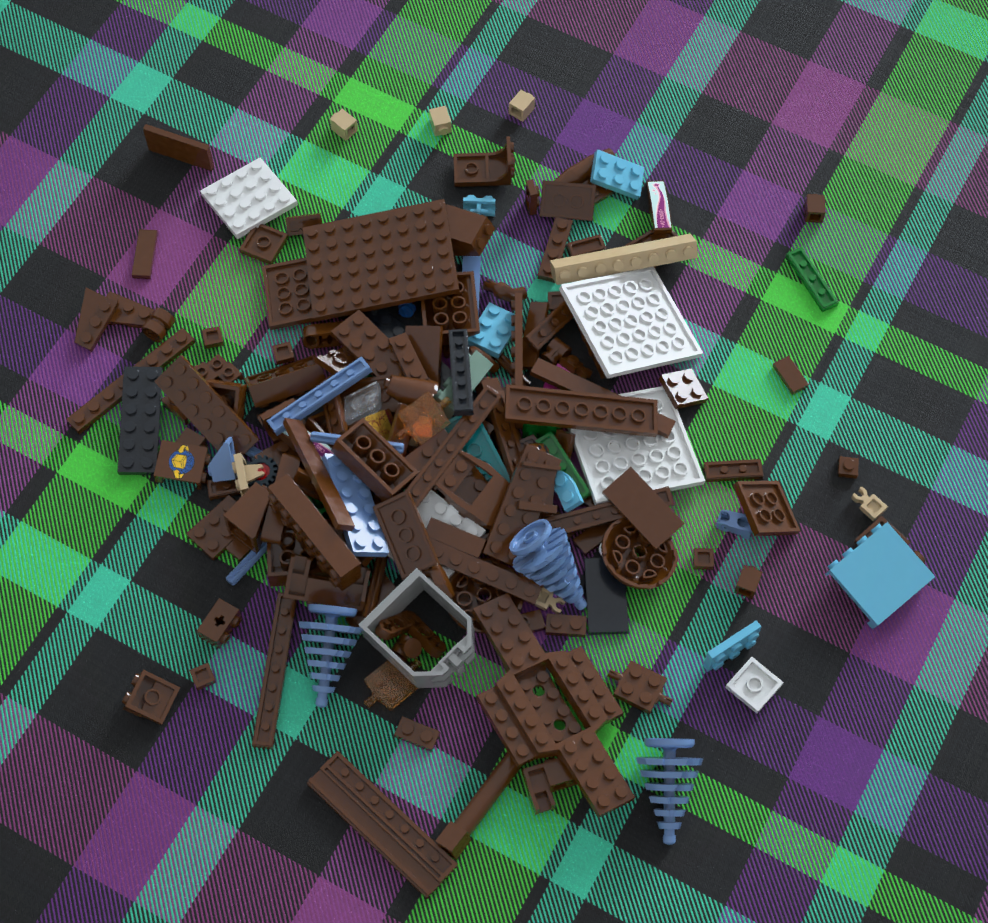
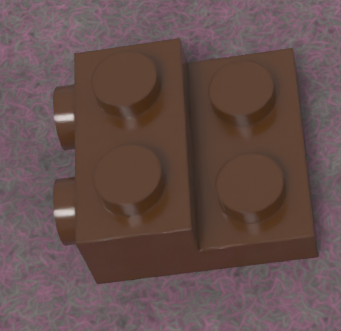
[122,669,180,725]

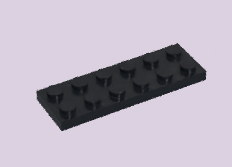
[117,366,163,475]

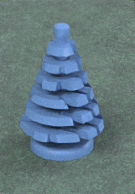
[509,519,587,610]
[298,604,361,708]
[636,738,703,845]

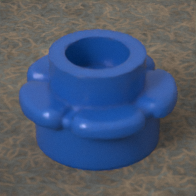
[398,302,416,318]

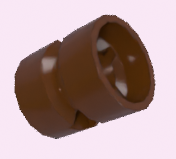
[141,307,176,343]

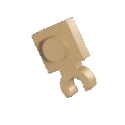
[851,487,888,522]
[534,587,565,614]

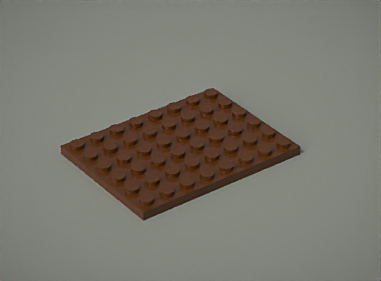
[303,199,460,322]

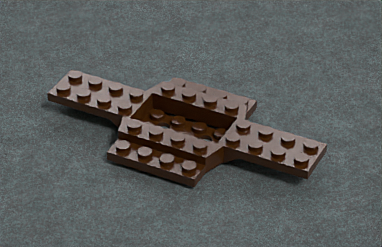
[472,593,635,818]

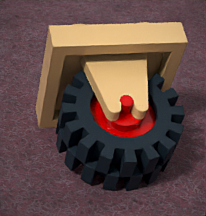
[232,453,278,496]

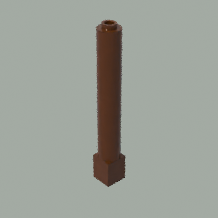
[436,751,523,860]

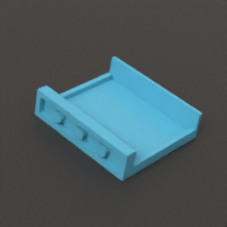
[825,522,935,629]

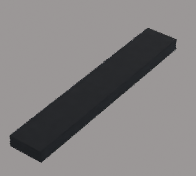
[448,329,474,416]

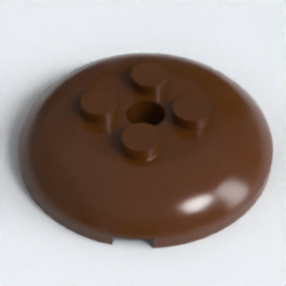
[601,518,678,589]
[448,558,524,634]

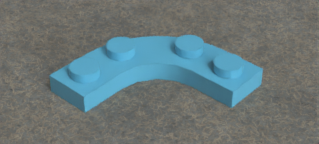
[554,471,584,512]

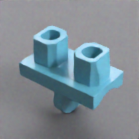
[463,195,496,216]

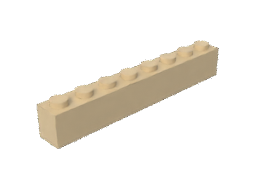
[550,234,698,285]

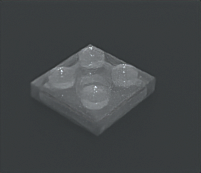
[344,381,382,425]

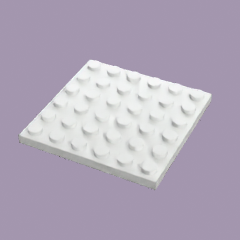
[559,266,703,378]
[568,386,705,505]

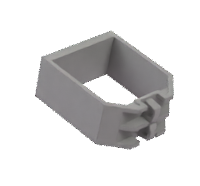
[358,568,475,688]

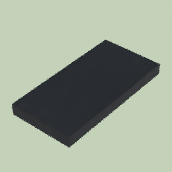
[584,558,629,635]

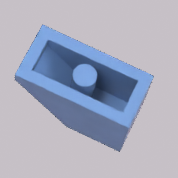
[208,437,237,482]

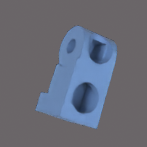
[715,510,752,540]

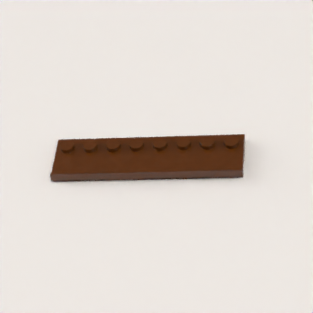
[307,751,458,899]

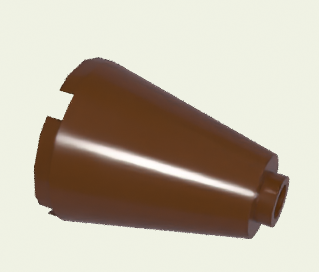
[383,375,438,417]

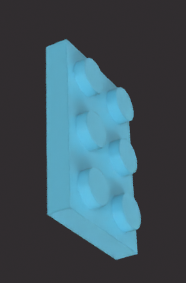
[590,149,644,200]
[468,302,515,359]
[703,620,761,672]

